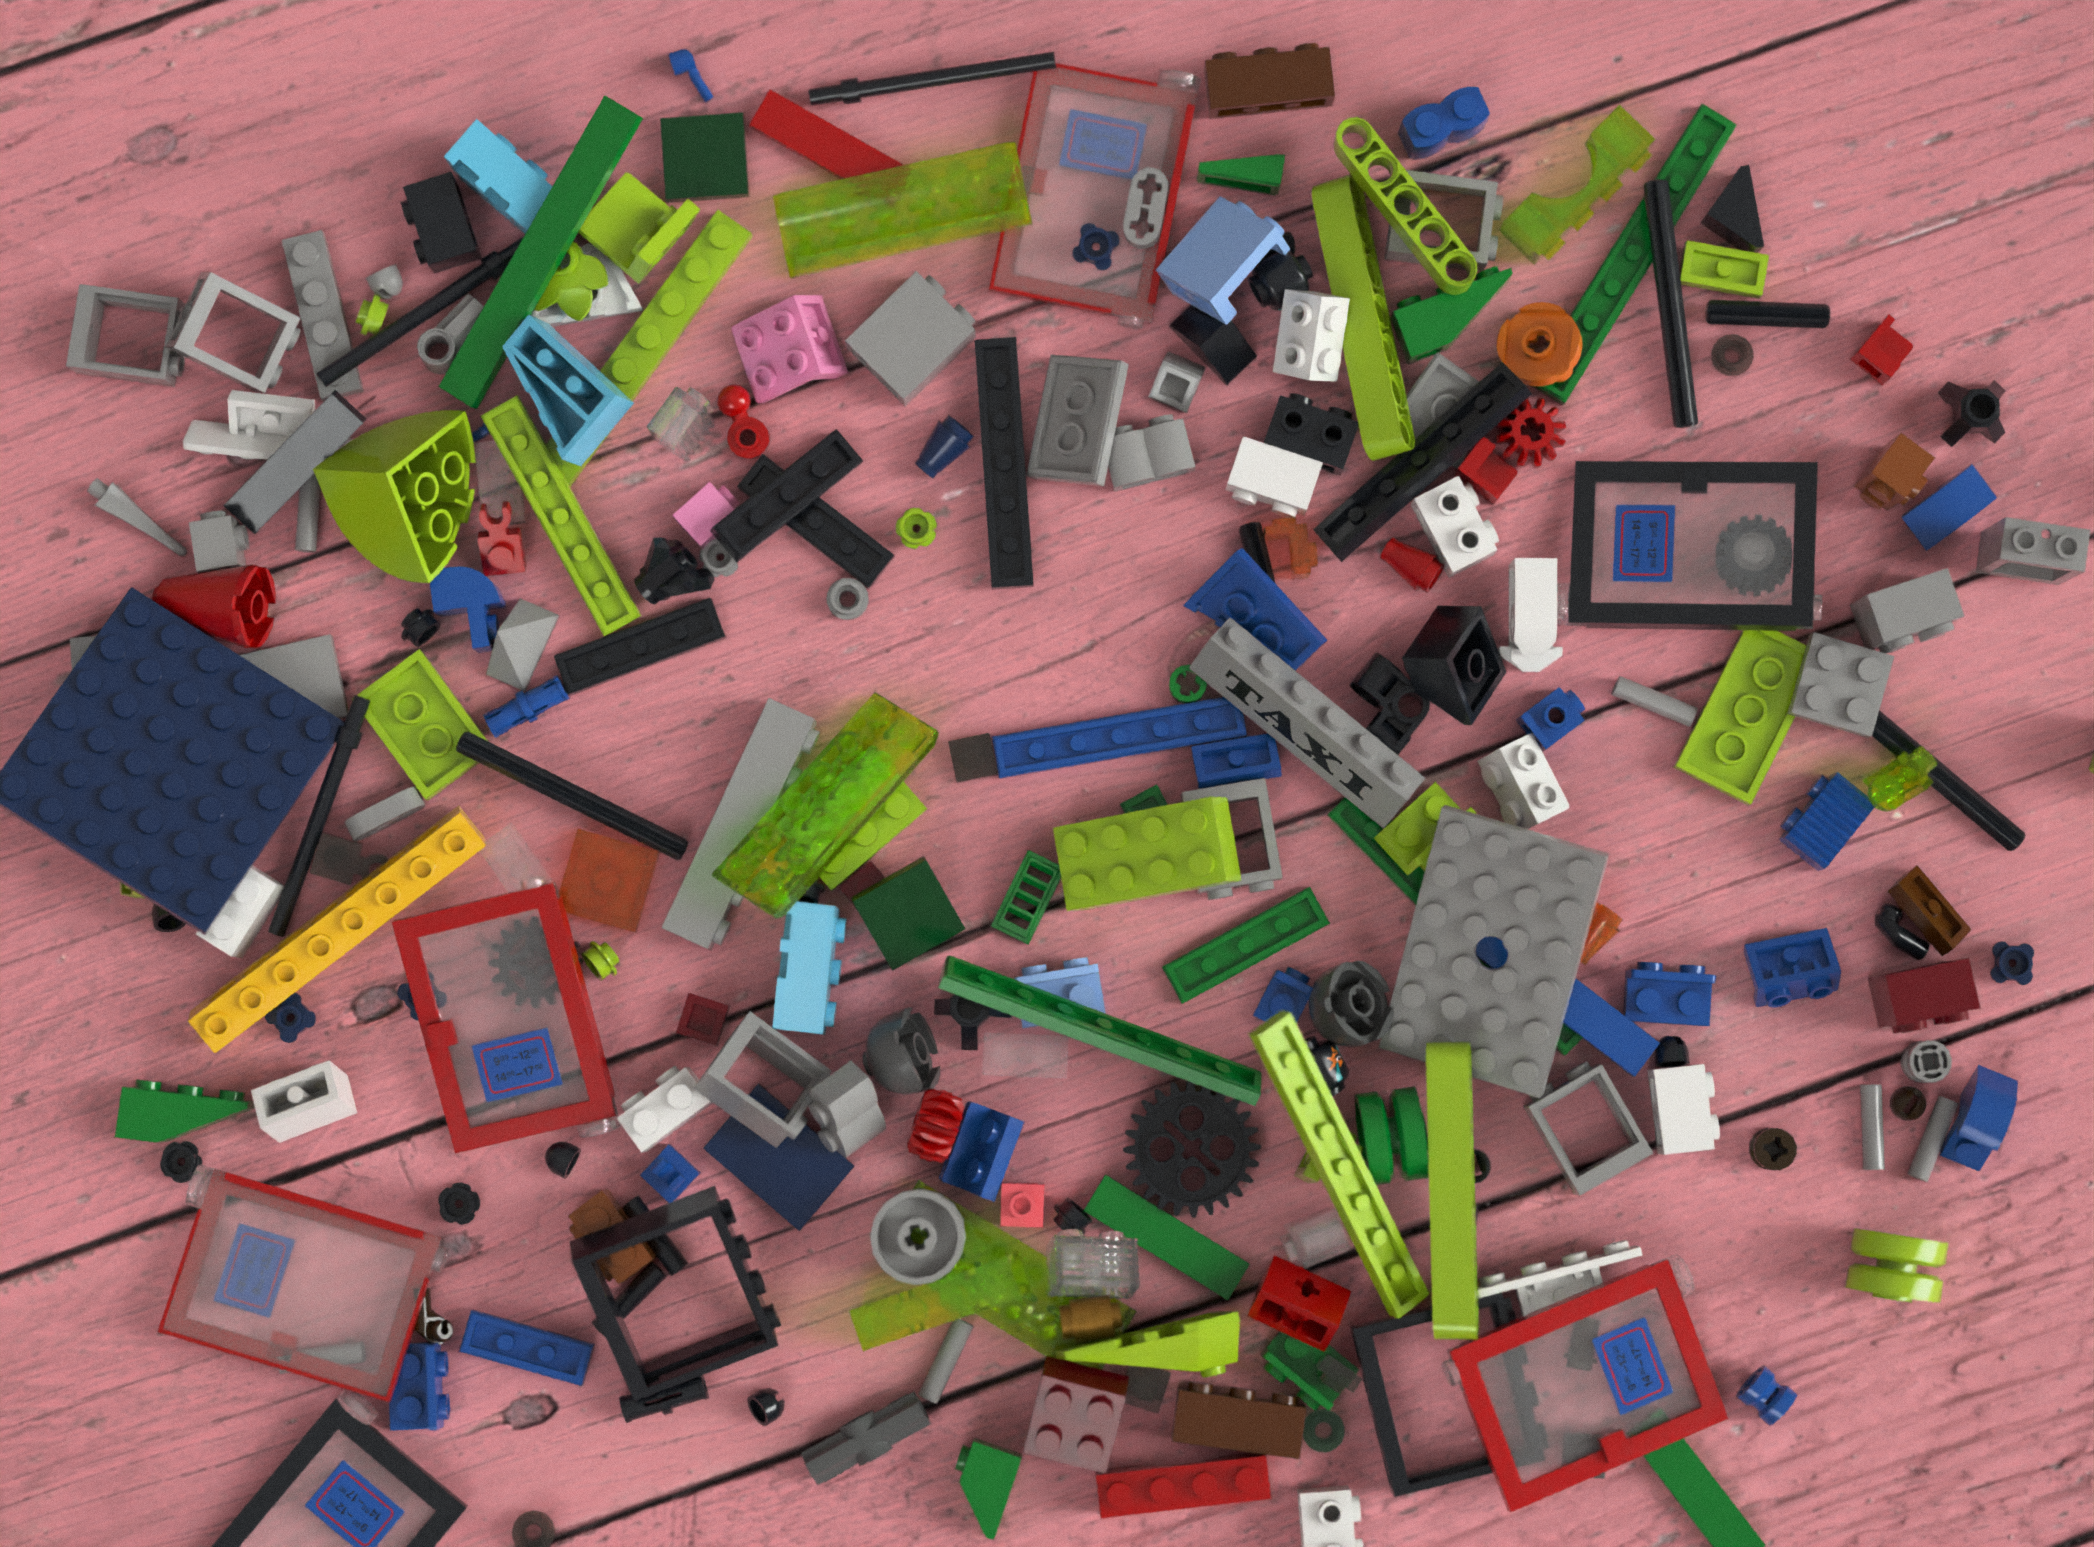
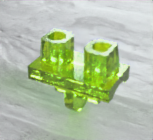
[1862,746,1937,812]

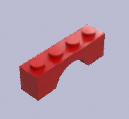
[1095,1452,1271,1519]

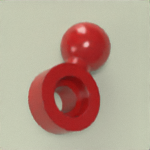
[717,384,770,459]

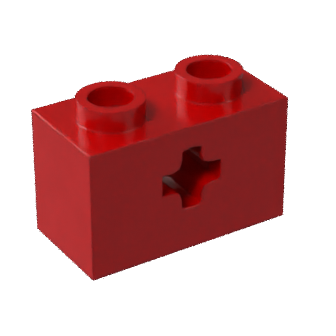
[1247,1255,1352,1352]

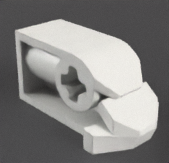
[1498,558,1563,672]

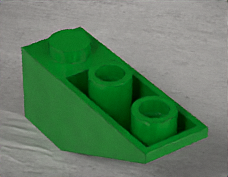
[1390,266,1513,365]
[115,1079,255,1143]

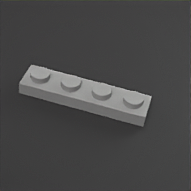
[282,230,364,401]

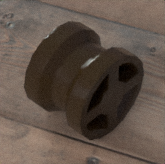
[1749,1128,1797,1170]

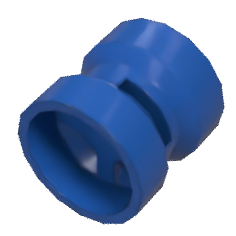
[1736,1365,1797,1426]

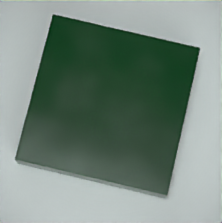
[660,112,749,203]
[850,856,965,971]

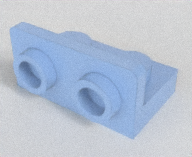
[1014,957,1106,1028]

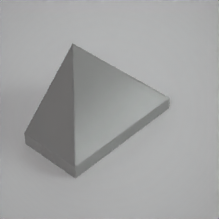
[486,598,559,692]

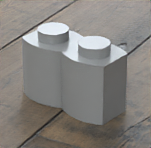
[1108,414,1195,492]
[809,1061,886,1158]

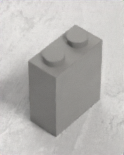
[845,271,976,407]

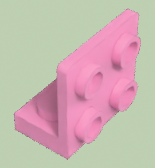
[731,295,848,403]

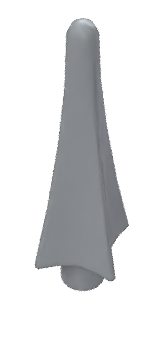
[87,478,187,556]

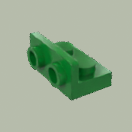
[1261,1331,1359,1411]

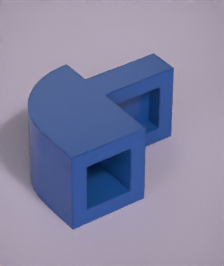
[430,566,506,653]
[1940,1065,2018,1171]

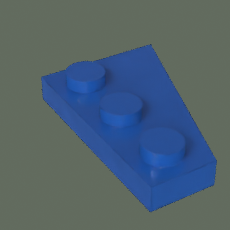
[1183,548,1327,670]

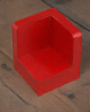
[1850,314,1913,385]
[1454,437,1518,505]

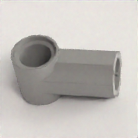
[417,293,484,375]

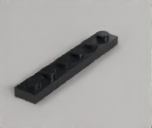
[975,337,1034,590]
[1313,362,1532,562]

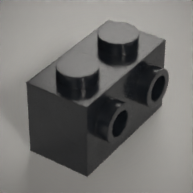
[1264,393,1359,476]

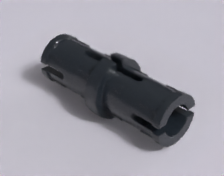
[619,1375,709,1423]

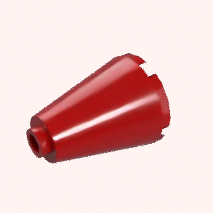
[152,564,276,648]

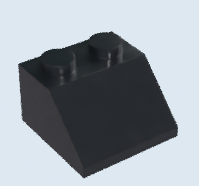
[1402,606,1506,725]

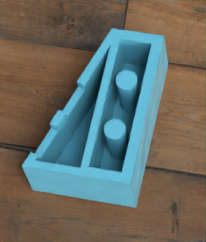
[444,119,552,234]
[502,315,634,466]
[772,900,847,1035]

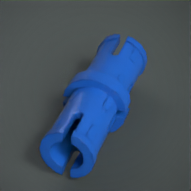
[483,675,570,738]

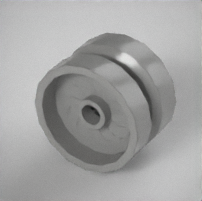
[870,1188,966,1285]

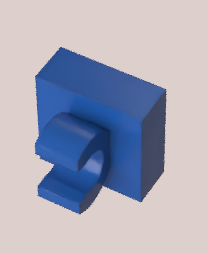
[640,1144,701,1203]

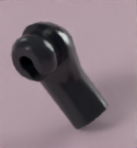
[1875,903,1929,960]

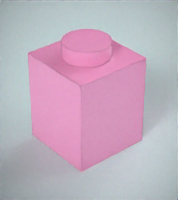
[672,481,740,549]

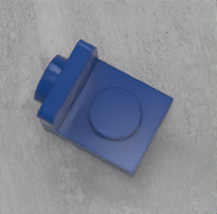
[1252,967,1313,1024]

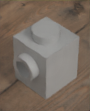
[189,511,249,573]

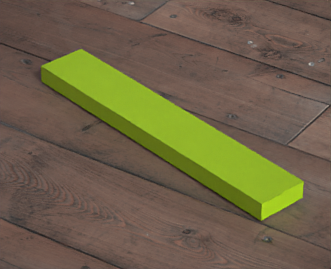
[481,395,642,636]

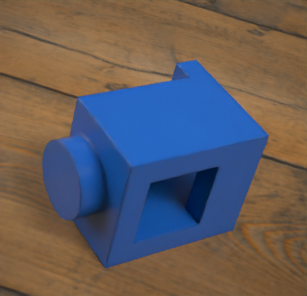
[1516,687,1585,752]

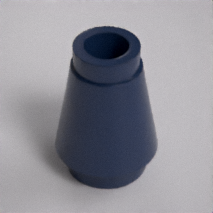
[915,415,974,479]

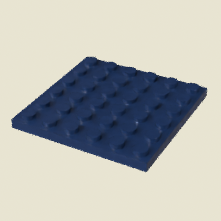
[0,587,345,935]

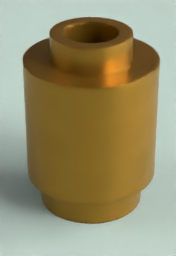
[1059,1295,1123,1343]

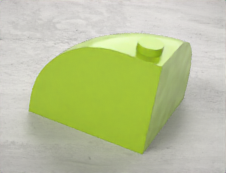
[313,410,475,583]

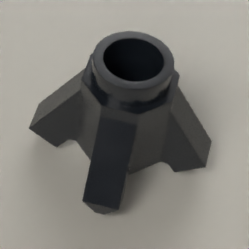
[1938,380,2006,447]
[634,537,715,605]
[934,994,1011,1050]

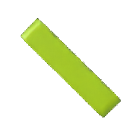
[1333,117,1477,295]

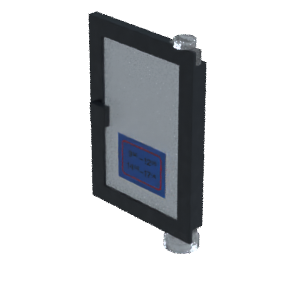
[1557,461,1823,631]
[212,1389,468,1547]

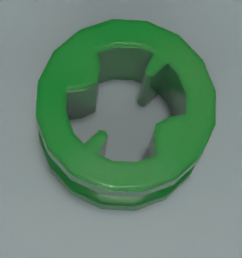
[1169,665,1207,704]

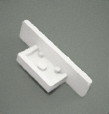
[183,390,353,460]
[1478,1240,1642,1316]

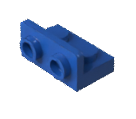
[1744,928,1841,1008]
[1623,962,1716,1026]
[939,1101,1024,1202]
[389,1342,450,1431]

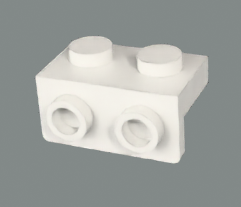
[1477,734,1569,829]

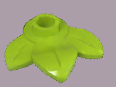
[534,242,608,321]

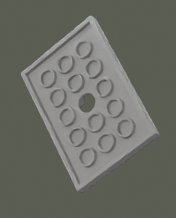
[1379,805,1609,1098]

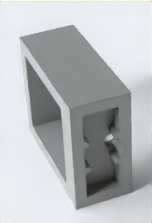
[1385,170,1503,272]
[165,272,300,393]
[66,284,185,387]
[1976,517,2090,585]
[1181,778,1283,900]
[694,1011,832,1148]
[1523,1061,1653,1196]

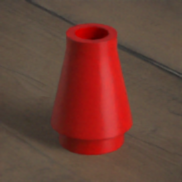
[1380,537,1445,593]

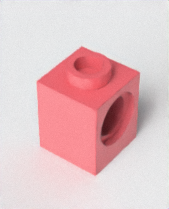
[1000,1182,1045,1228]

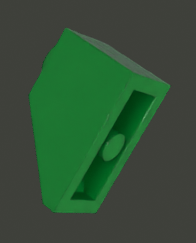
[955,1438,1022,1540]

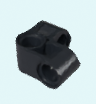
[1349,653,1430,755]

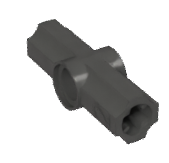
[801,1391,931,1485]

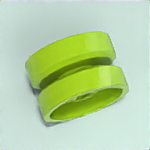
[1845,1228,1948,1303]

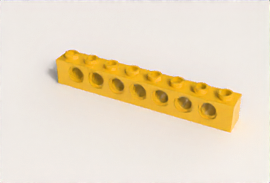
[188,805,486,1053]

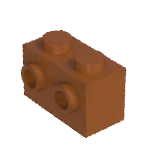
[1854,433,1935,511]
[568,1189,657,1285]

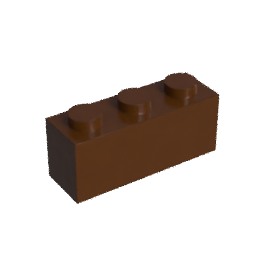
[1204,43,1335,119]
[1171,1381,1306,1459]

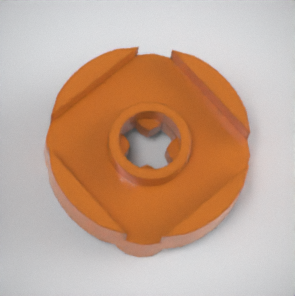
[1497,302,1583,386]

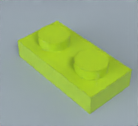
[1679,240,1769,299]

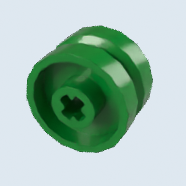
[1354,1086,1429,1185]

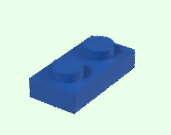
[1191,733,1282,789]

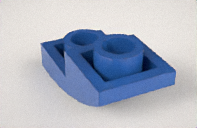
[1902,464,1997,551]

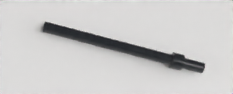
[809,51,1056,106]
[316,236,524,387]
[268,695,371,937]

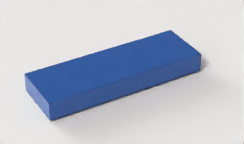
[459,1309,595,1386]

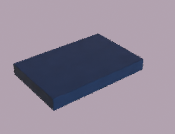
[703,1084,855,1231]

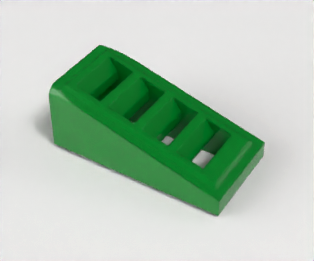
[1197,154,1285,196]
[991,850,1061,945]

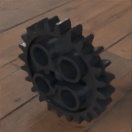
[1123,1081,1261,1218]

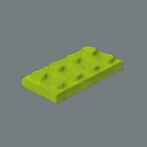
[1673,630,1807,806]

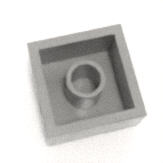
[1850,568,1964,654]

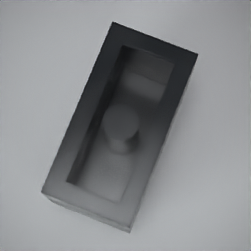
[401,172,482,274]

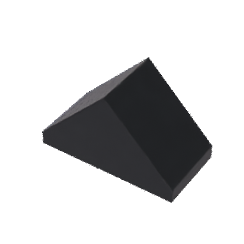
[1701,165,1764,253]
[1169,305,1257,385]

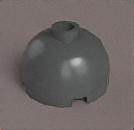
[1308,961,1394,1047]
[863,1007,940,1095]

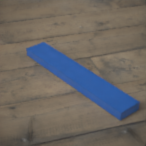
[992,697,1247,779]
[1476,936,1660,1077]

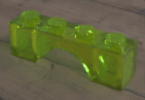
[1499,105,1655,265]
[849,1251,1031,1351]

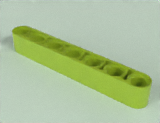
[1311,174,1415,461]
[1426,1041,1479,1340]

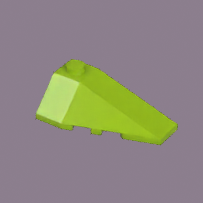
[1055,1311,1240,1378]

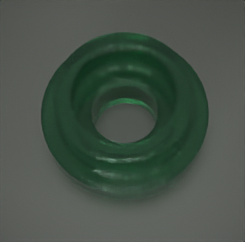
[1303,1409,1345,1452]

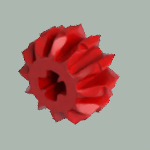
[1495,398,1566,468]
[907,1089,964,1163]

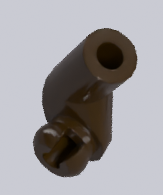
[414,1288,454,1345]

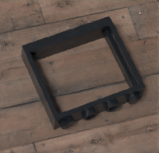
[570,1186,781,1401]
[1350,1292,1548,1497]

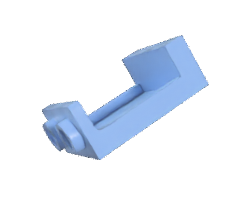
[1156,196,1290,325]

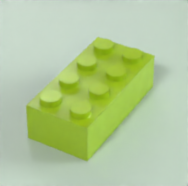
[1053,796,1242,911]

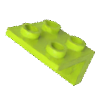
[578,172,701,284]

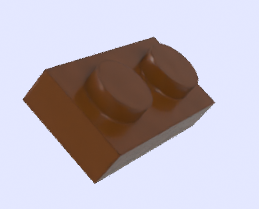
[1888,865,1972,956]

